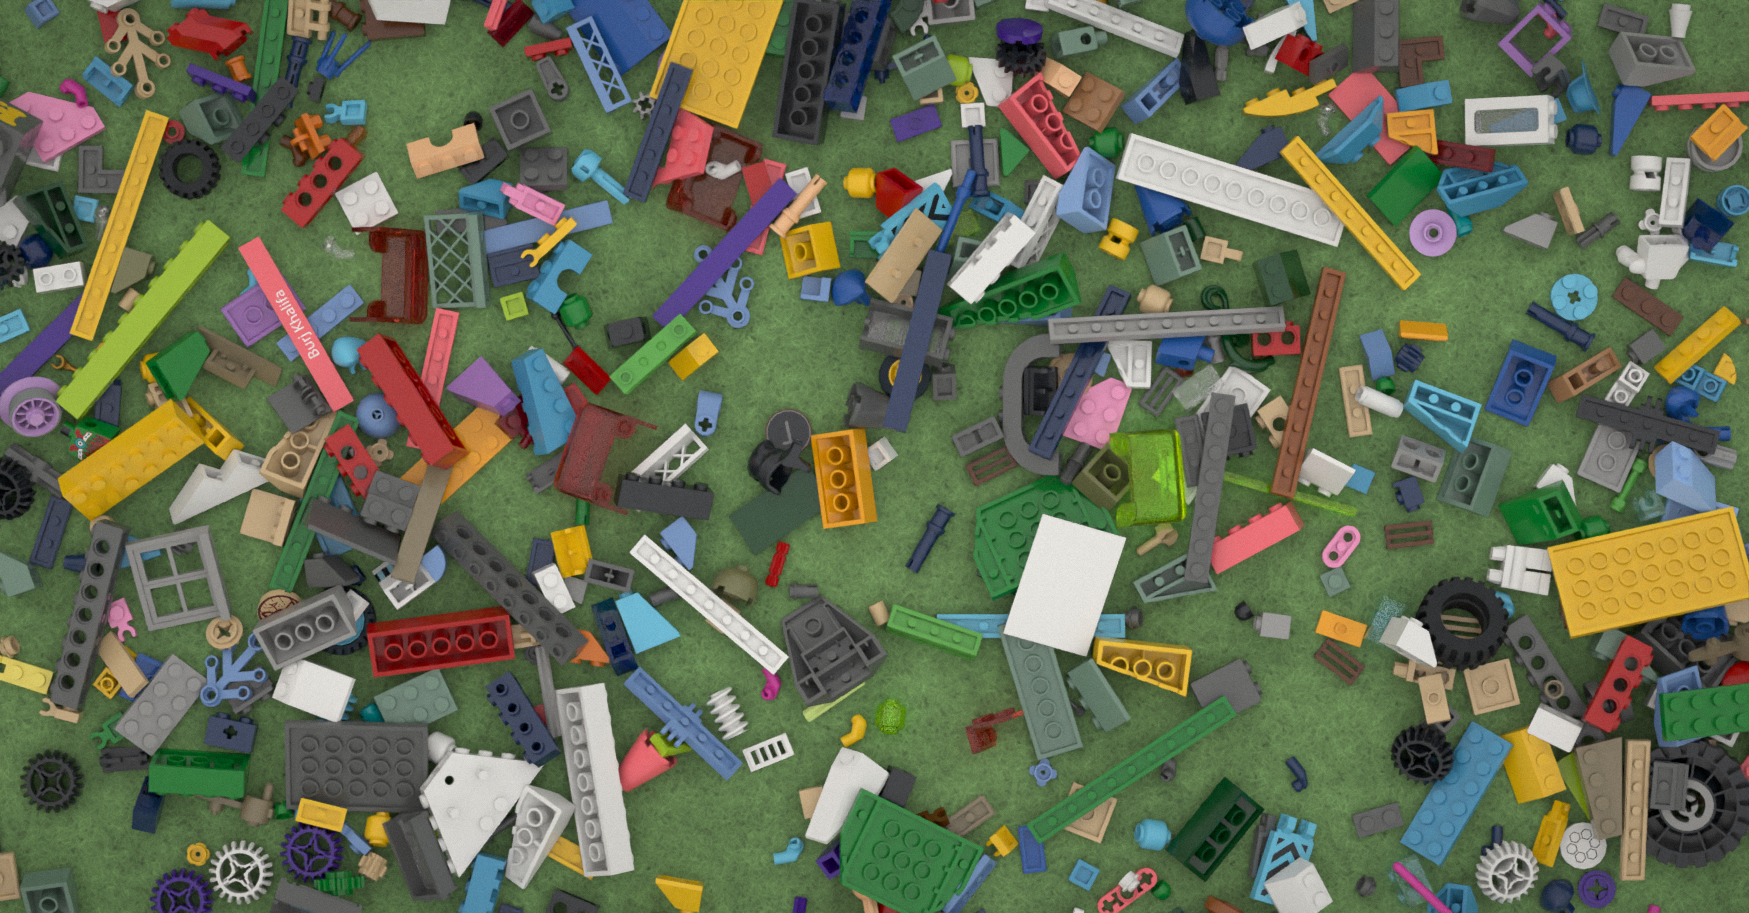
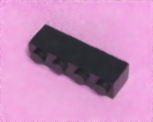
[613,472,714,520]

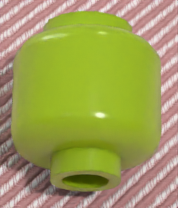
[946,54,973,87]

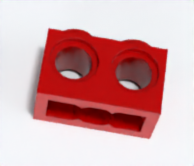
[1275,33,1324,77]
[1250,321,1301,357]

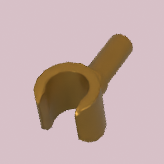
[51,355,78,373]

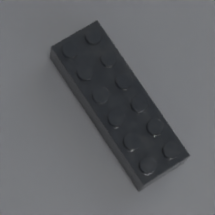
[772,0,846,145]

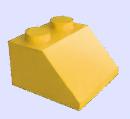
[779,221,841,279]

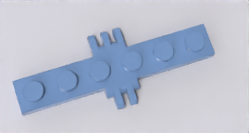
[624,666,743,780]

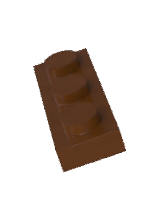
[1611,277,1684,336]

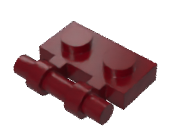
[494,393,534,450]

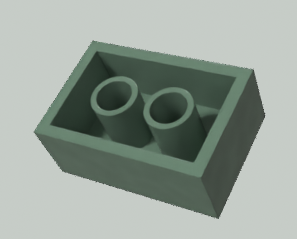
[374,669,460,724]

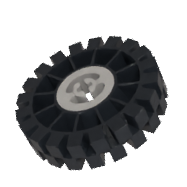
[1622,739,1749,868]

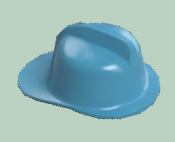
[1567,60,1601,114]

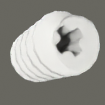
[706,687,749,740]

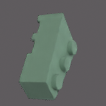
[1131,551,1217,603]

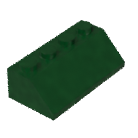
[1165,777,1265,882]

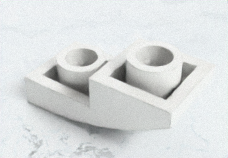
[1603,361,1650,406]

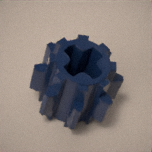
[1394,343,1425,373]

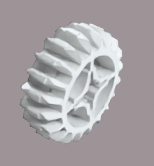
[209,840,274,904]
[1475,840,1539,903]

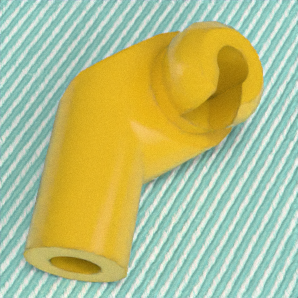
[840,714,867,748]

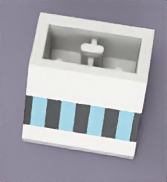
[372,552,436,610]

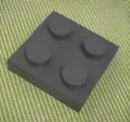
[520,147,568,191]

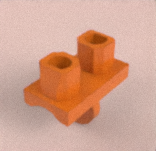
[290,113,332,160]

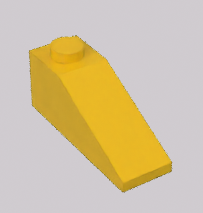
[186,396,245,461]

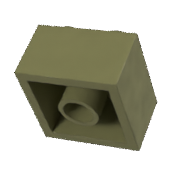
[1071,442,1143,512]

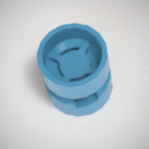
[1716,185,1749,217]

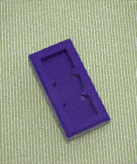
[890,104,942,142]

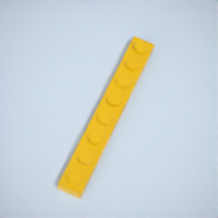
[1279,136,1421,291]

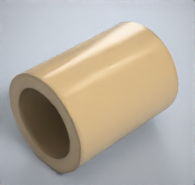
[118,287,140,313]
[868,600,890,626]

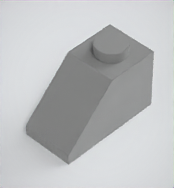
[1501,212,1558,250]

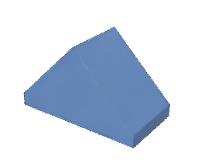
[1359,329,1395,381]

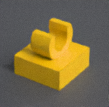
[986,825,1019,857]

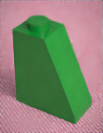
[145,331,210,402]

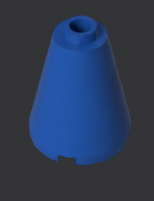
[1134,184,1192,236]
[1681,605,1729,641]

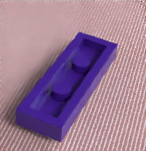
[186,63,258,103]

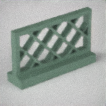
[424,211,491,309]

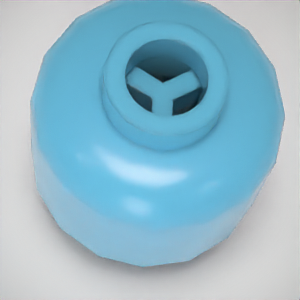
[1134,819,1171,851]

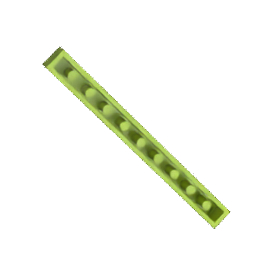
[56,220,232,421]

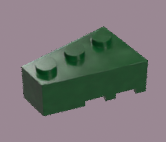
[12,181,89,260]

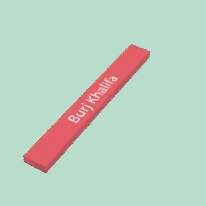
[238,236,354,412]

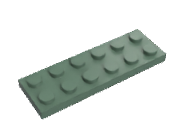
[997,622,1083,760]

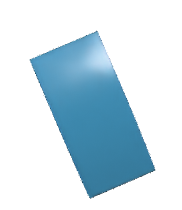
[1674,364,1728,403]

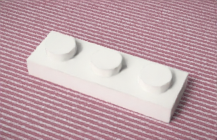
[1659,157,1692,228]

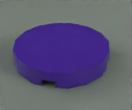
[996,18,1043,45]

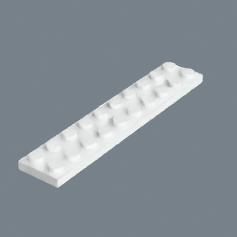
[1116,133,1344,247]

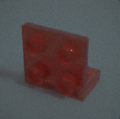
[965,707,1024,754]

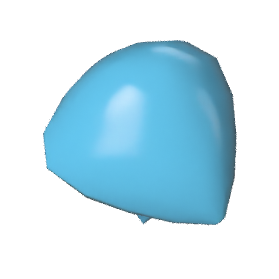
[331,336,367,374]

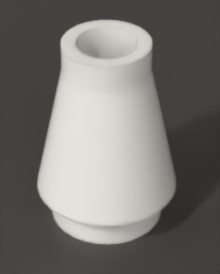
[1669,3,1692,38]

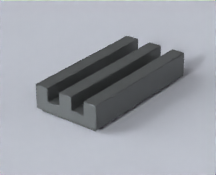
[1138,366,1185,417]

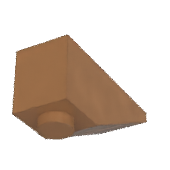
[1547,346,1622,403]

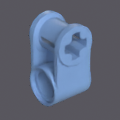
[695,390,723,437]

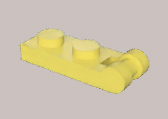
[0,654,55,695]

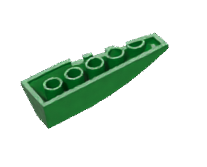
[937,251,1081,330]

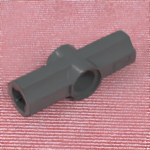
[3,442,63,498]

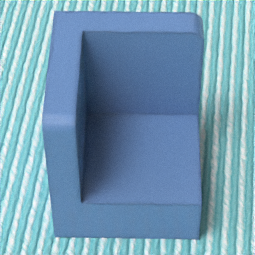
[800,276,831,303]

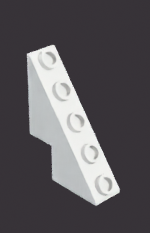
[169,449,269,525]

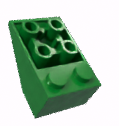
[1498,479,1583,546]

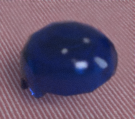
[17,233,54,270]

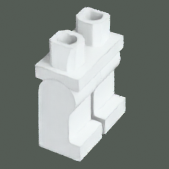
[1486,545,1552,596]

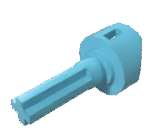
[571,149,631,205]

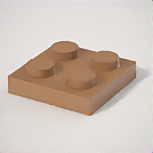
[1062,72,1126,133]

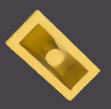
[668,333,719,381]

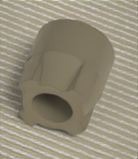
[1543,680,1564,699]

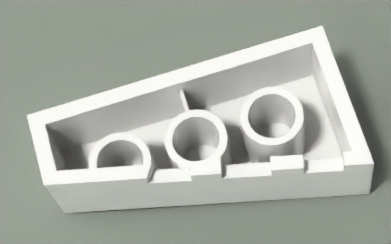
[947,212,1036,304]

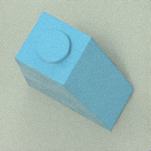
[615,590,681,654]

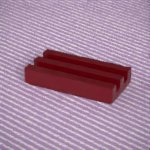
[487,0,534,47]

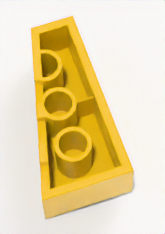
[1092,636,1192,697]

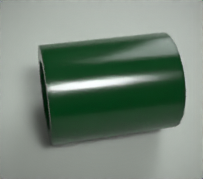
[1183,216,1206,242]

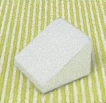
[868,436,898,471]

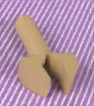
[1136,523,1178,556]

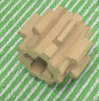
[358,851,388,882]

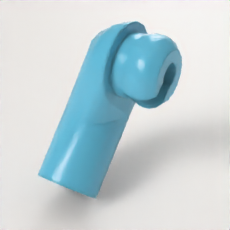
[773,837,804,865]

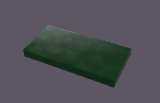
[729,469,821,555]

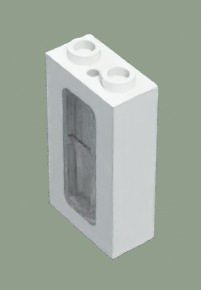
[1465,95,1558,147]

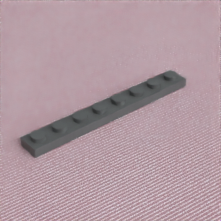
[1183,392,1236,583]

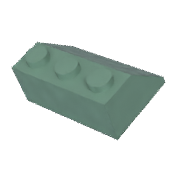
[1436,437,1512,518]
[1066,657,1131,732]

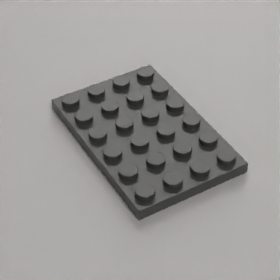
[285,720,429,813]

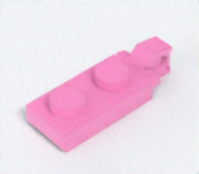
[500,182,565,226]

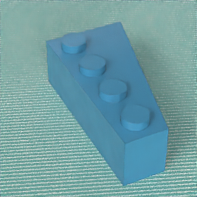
[511,348,584,455]
[458,851,508,913]

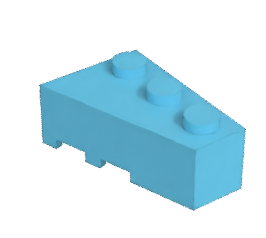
[1403,380,1482,453]

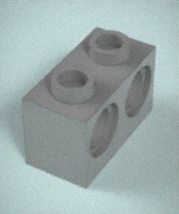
[1391,434,1446,483]
[1253,611,1291,639]

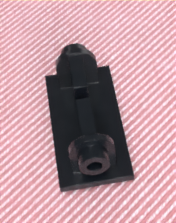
[99,746,150,773]

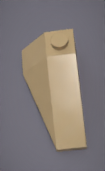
[259,404,340,499]

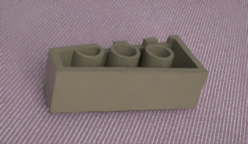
[1572,735,1622,840]

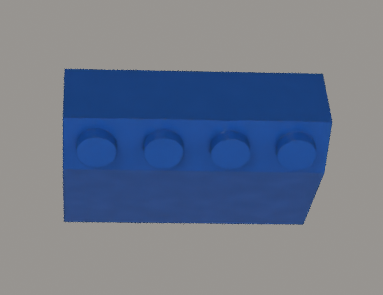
[569,0,671,77]

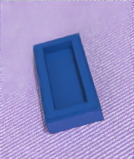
[1018,825,1047,874]

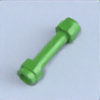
[1609,458,1648,514]

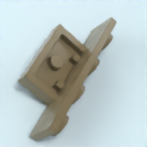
[197,326,283,390]

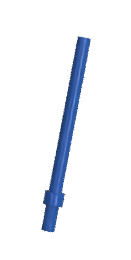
[916,169,977,298]

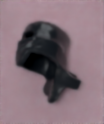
[747,439,812,496]

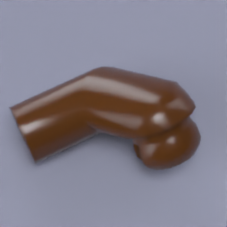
[280,135,308,167]

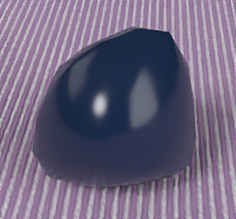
[1539,879,1575,913]

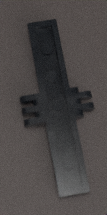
[1575,394,1721,455]

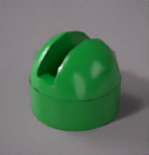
[1376,377,1396,395]
[273,801,293,820]
[1151,879,1171,900]

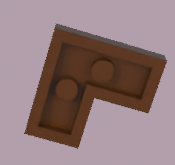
[1398,35,1445,88]

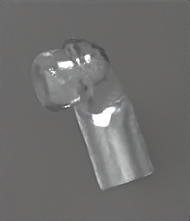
[94,205,111,241]

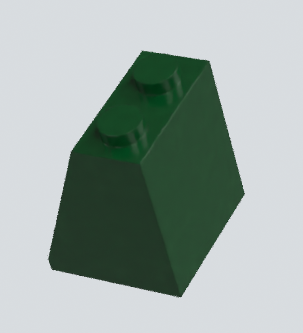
[1252,249,1311,307]

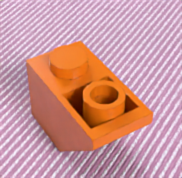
[569,629,611,667]

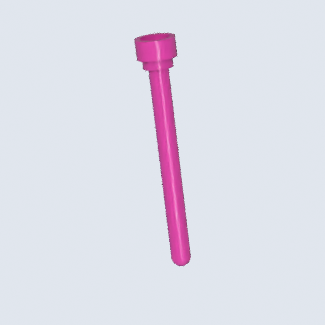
[1393,862,1453,913]

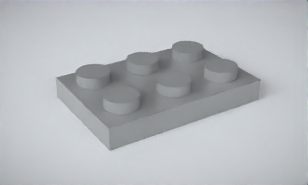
[1576,424,1640,493]

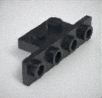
[221,76,299,163]

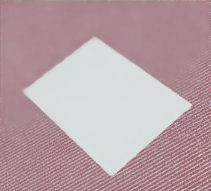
[1003,514,1126,656]

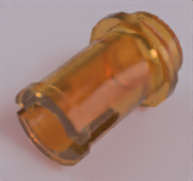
[346,125,368,147]

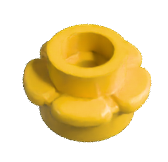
[955,82,979,104]
[187,843,210,866]

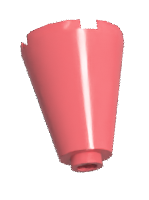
[618,729,677,792]

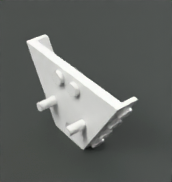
[419,747,544,878]

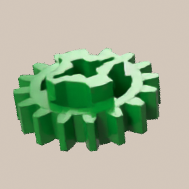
[313,871,365,896]

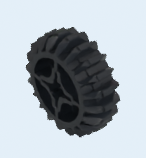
[0,457,37,520]
[1391,724,1454,786]
[20,750,85,813]

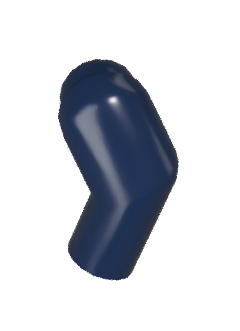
[1285,756,1308,792]
[1481,826,1503,856]

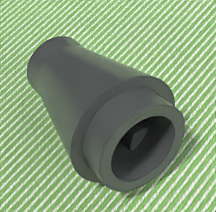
[526,12,563,41]

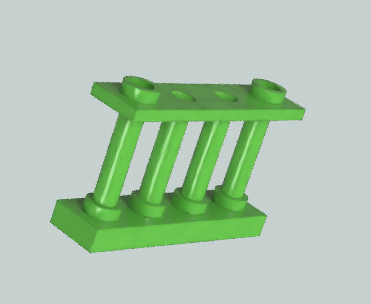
[609,314,698,396]

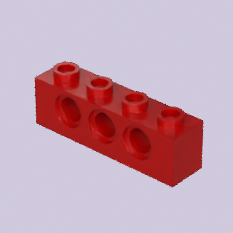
[281,138,366,228]
[323,424,380,500]
[1581,635,1654,733]

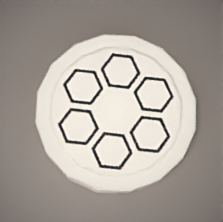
[1559,822,1607,869]

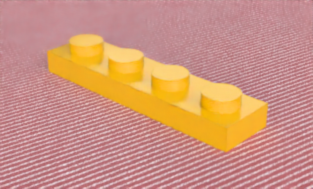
[1653,306,1741,384]

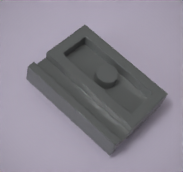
[1650,760,1689,812]

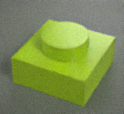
[500,292,530,321]

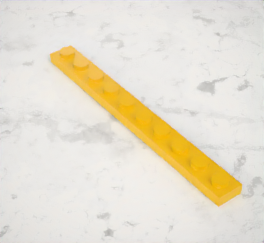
[70,110,169,341]

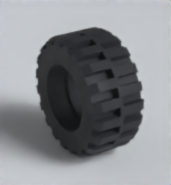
[1415,576,1509,671]

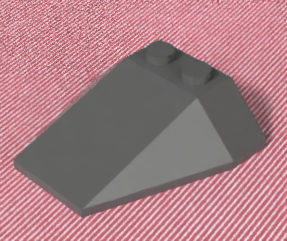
[781,594,888,707]

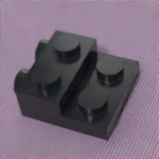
[1200,403,1258,461]

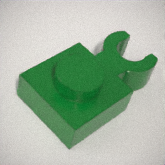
[89,711,125,750]

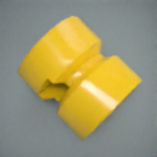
[1098,218,1139,261]

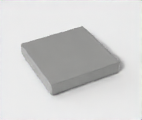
[950,138,1000,188]

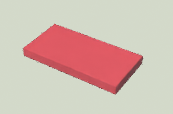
[1327,73,1410,166]

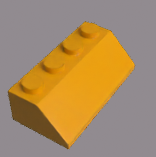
[811,428,878,529]

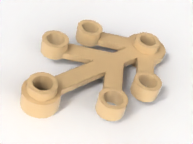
[105,8,171,99]

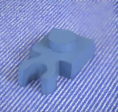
[340,821,373,855]

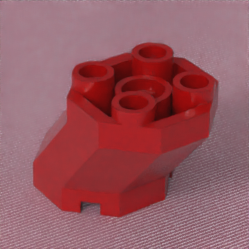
[167,7,254,62]

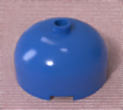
[1185,0,1254,46]

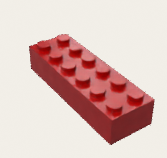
[357,333,469,470]
[367,606,515,678]

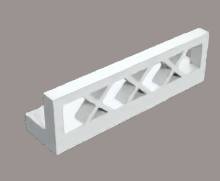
[1011,175,1064,269]
[615,424,709,512]

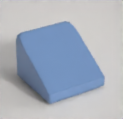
[24,0,60,29]

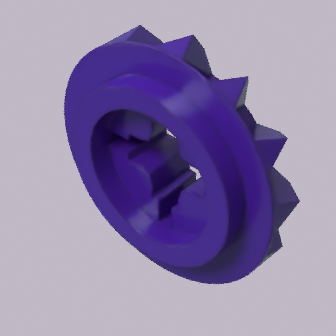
[1577,870,1616,908]

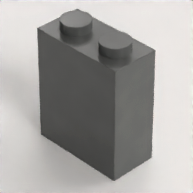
[1189,658,1263,713]

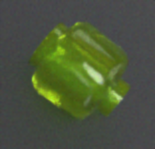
[875,699,907,735]

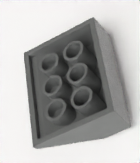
[300,495,401,566]
[1631,614,1738,688]

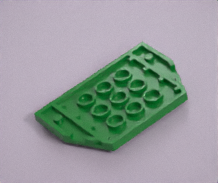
[973,470,1120,601]
[839,788,984,913]

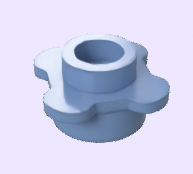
[1029,758,1057,786]

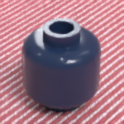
[1565,124,1602,155]

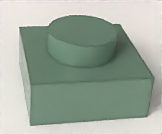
[1319,566,1350,597]

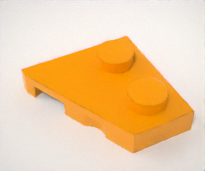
[1385,109,1438,155]

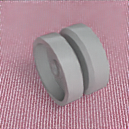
[1685,123,1743,173]

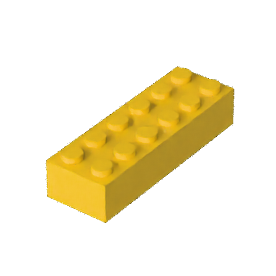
[57,399,205,522]

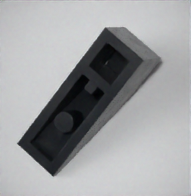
[1179,29,1220,105]

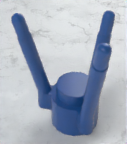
[315,31,371,80]

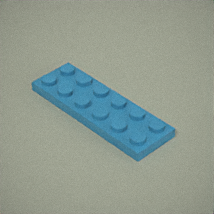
[1400,721,1514,867]

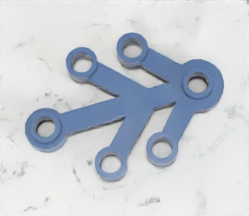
[694,245,754,328]
[200,633,268,707]

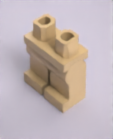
[1392,652,1456,690]

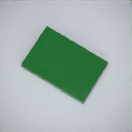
[1366,145,1442,227]

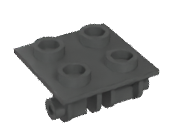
[266,373,332,435]

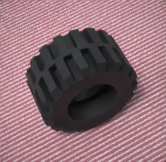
[158,139,221,200]

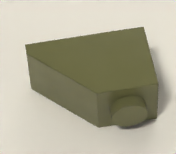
[111,247,157,294]

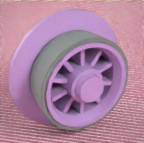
[0,377,64,438]

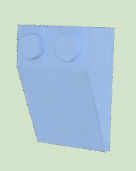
[1056,147,1116,233]
[1655,441,1716,513]

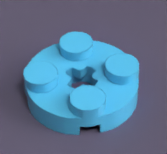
[1550,274,1598,321]

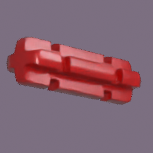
[765,541,790,587]

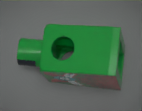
[60,417,121,462]

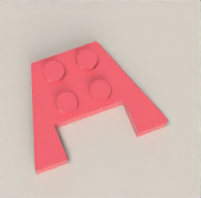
[652,108,714,188]

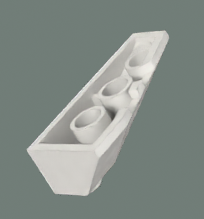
[805,747,889,844]
[505,784,576,889]

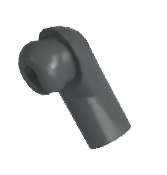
[1160,757,1176,782]

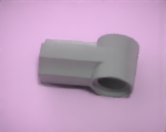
[1689,445,1737,471]

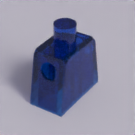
[1682,198,1734,253]

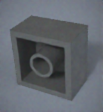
[489,88,553,153]

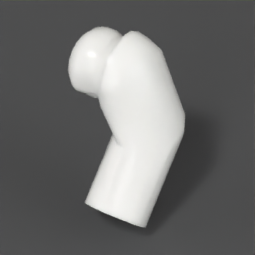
[705,160,742,180]

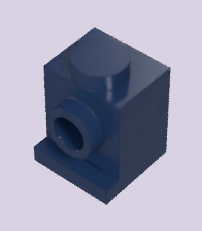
[1391,476,1425,513]

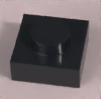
[307,77,327,104]

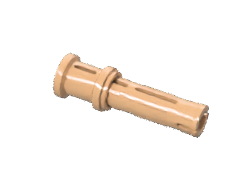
[768,174,828,239]

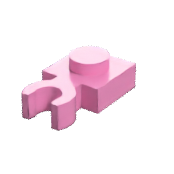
[107,597,137,642]

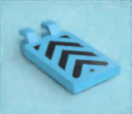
[868,182,952,260]
[1250,813,1317,905]

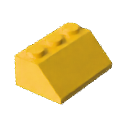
[1499,724,1566,804]

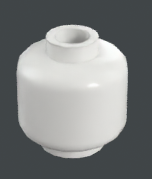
[428,731,457,765]

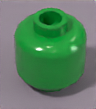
[1089,127,1124,158]
[558,293,593,330]
[1573,515,1610,541]

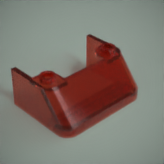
[349,226,428,324]
[554,403,658,515]

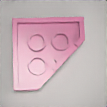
[9,92,106,164]
[1063,378,1132,449]

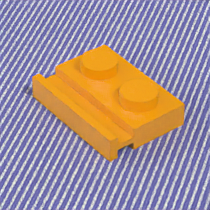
[1689,104,1748,162]

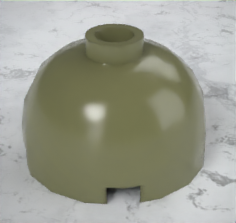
[710,564,758,607]

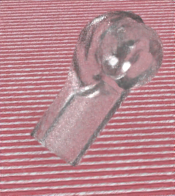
[1315,102,1337,137]
[322,236,355,260]

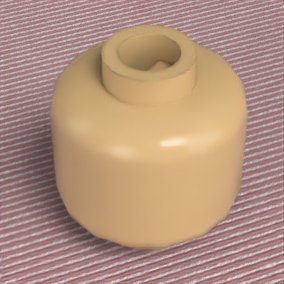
[1137,284,1173,314]

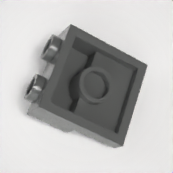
[359,470,421,534]

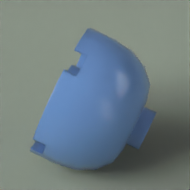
[356,392,401,439]

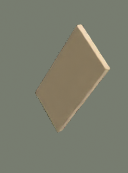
[865,208,943,303]

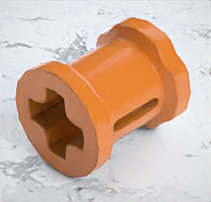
[224,55,252,83]

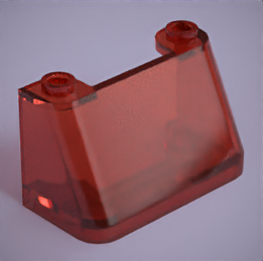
[666,122,763,232]

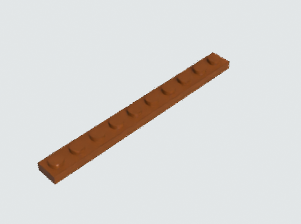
[1269,267,1346,499]

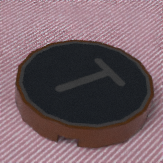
[765,409,812,452]

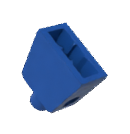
[1156,336,1215,370]

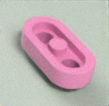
[1322,526,1360,568]

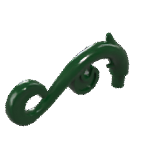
[1200,285,1275,373]

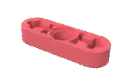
[1097,867,1157,913]

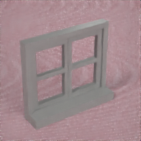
[125,525,232,631]

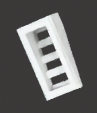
[742,732,795,772]

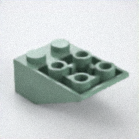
[1587,629,1658,684]

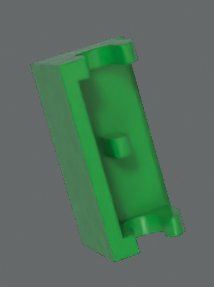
[849,231,883,258]

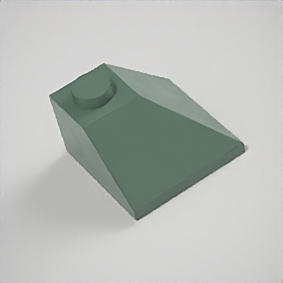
[179,92,243,145]

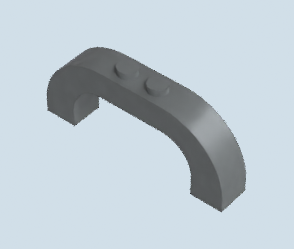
[999,333,1063,476]

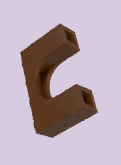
[360,0,426,42]

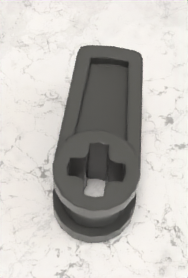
[536,57,570,102]

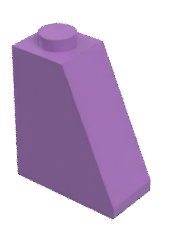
[446,356,521,417]

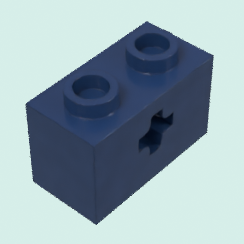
[204,712,259,753]

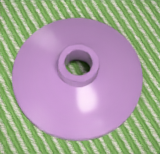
[1409,209,1457,256]

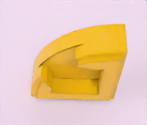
[1712,353,1737,385]

